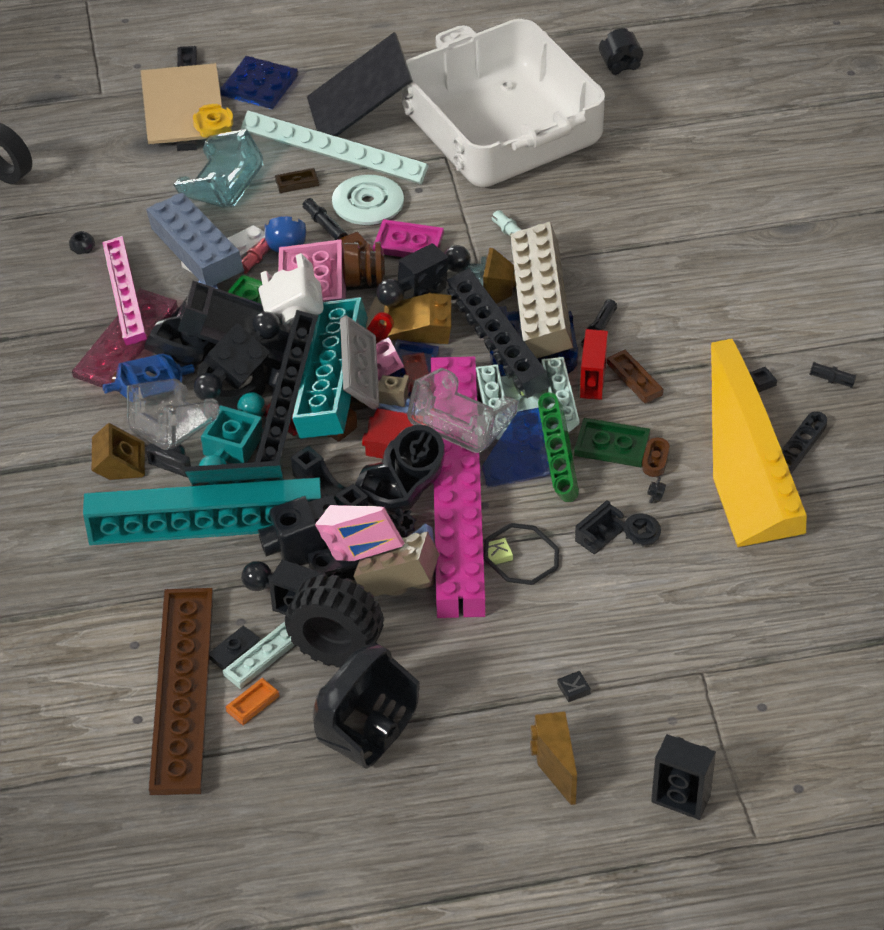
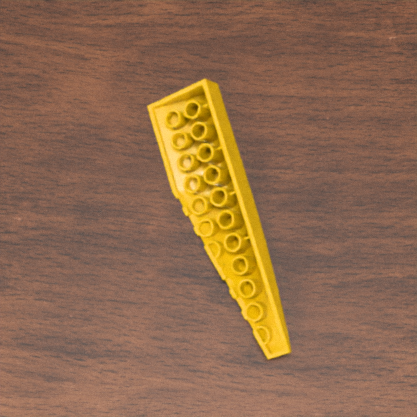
[711,339,807,547]

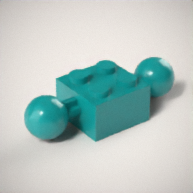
[199,392,266,466]

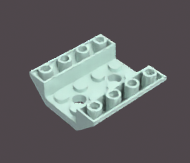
[476,357,580,447]

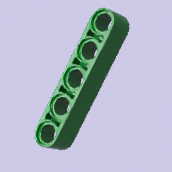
[538,392,579,502]

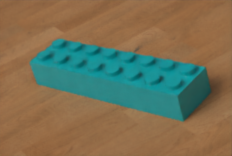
[292,297,368,438]

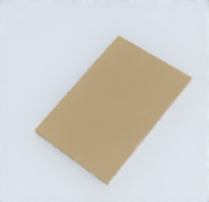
[141,63,226,144]

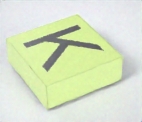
[483,538,513,565]

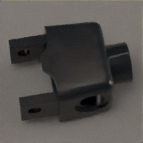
[258,495,337,565]

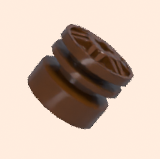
[344,242,385,287]

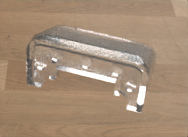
[407,368,519,453]
[127,379,220,450]

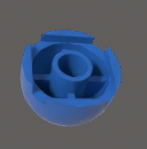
[264,216,306,253]

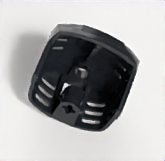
[313,643,420,769]

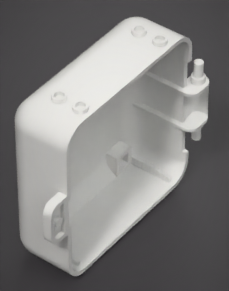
[402,19,605,187]

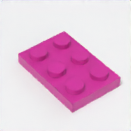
[373,219,444,257]

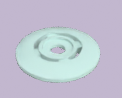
[332,175,404,225]

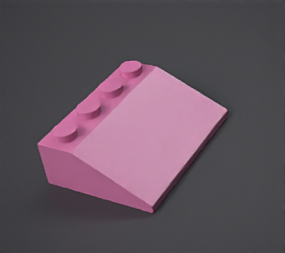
[278,240,346,302]

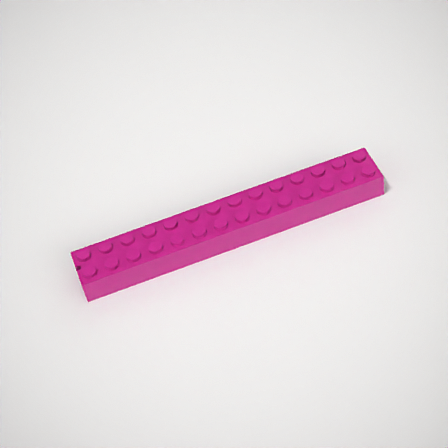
[431,356,485,618]

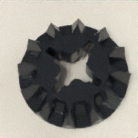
[623,513,661,547]

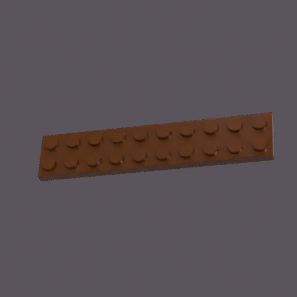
[149,588,213,795]

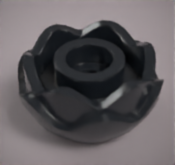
[69,231,95,255]

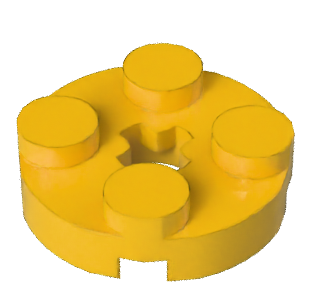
[193,104,233,137]

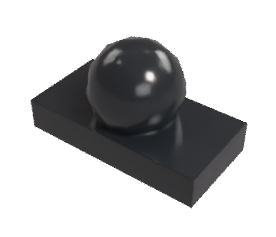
[146,442,191,478]

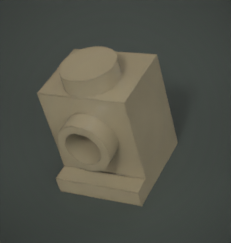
[378,375,409,407]

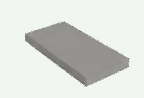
[340,316,379,410]

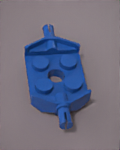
[103,354,194,404]

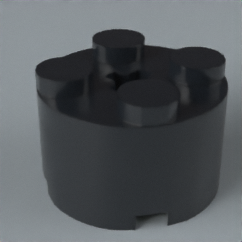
[599,28,643,75]

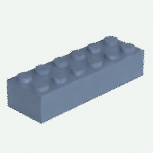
[146,192,244,286]

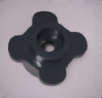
[647,477,666,503]

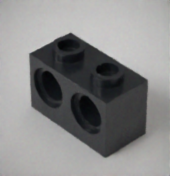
[308,548,360,581]

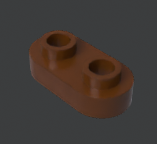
[642,437,670,477]

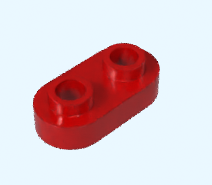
[367,312,394,344]

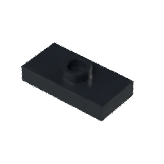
[209,625,260,670]

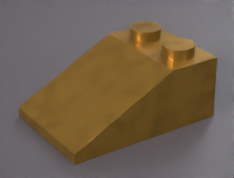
[384,293,451,344]
[530,711,577,805]

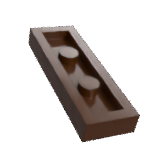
[607,349,664,404]

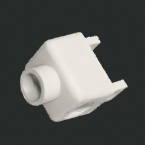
[258,253,323,333]

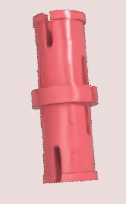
[242,238,271,274]

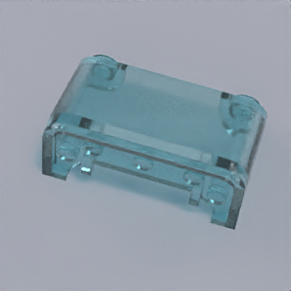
[174,129,263,208]

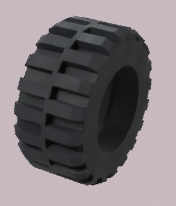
[285,575,384,667]

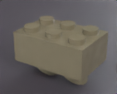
[354,531,439,597]

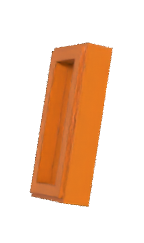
[225,678,280,725]

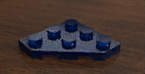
[482,407,551,488]

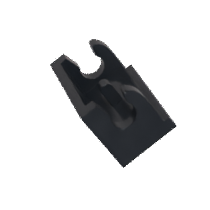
[575,500,624,555]

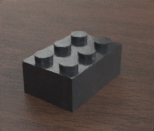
[651,734,716,820]

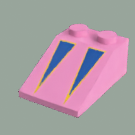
[315,505,405,561]

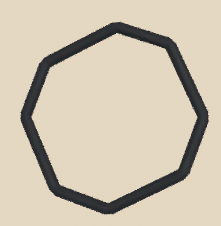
[483,523,559,585]

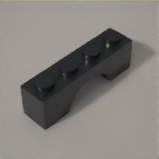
[291,446,369,506]

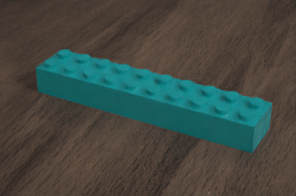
[83,478,321,545]

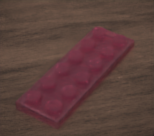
[72,288,178,388]

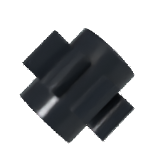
[389,508,417,537]

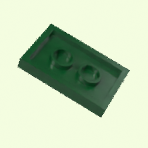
[574,418,650,468]

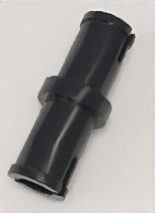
[809,362,857,388]

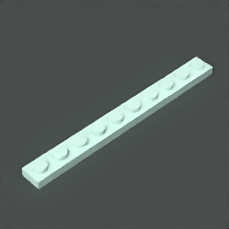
[241,111,428,185]

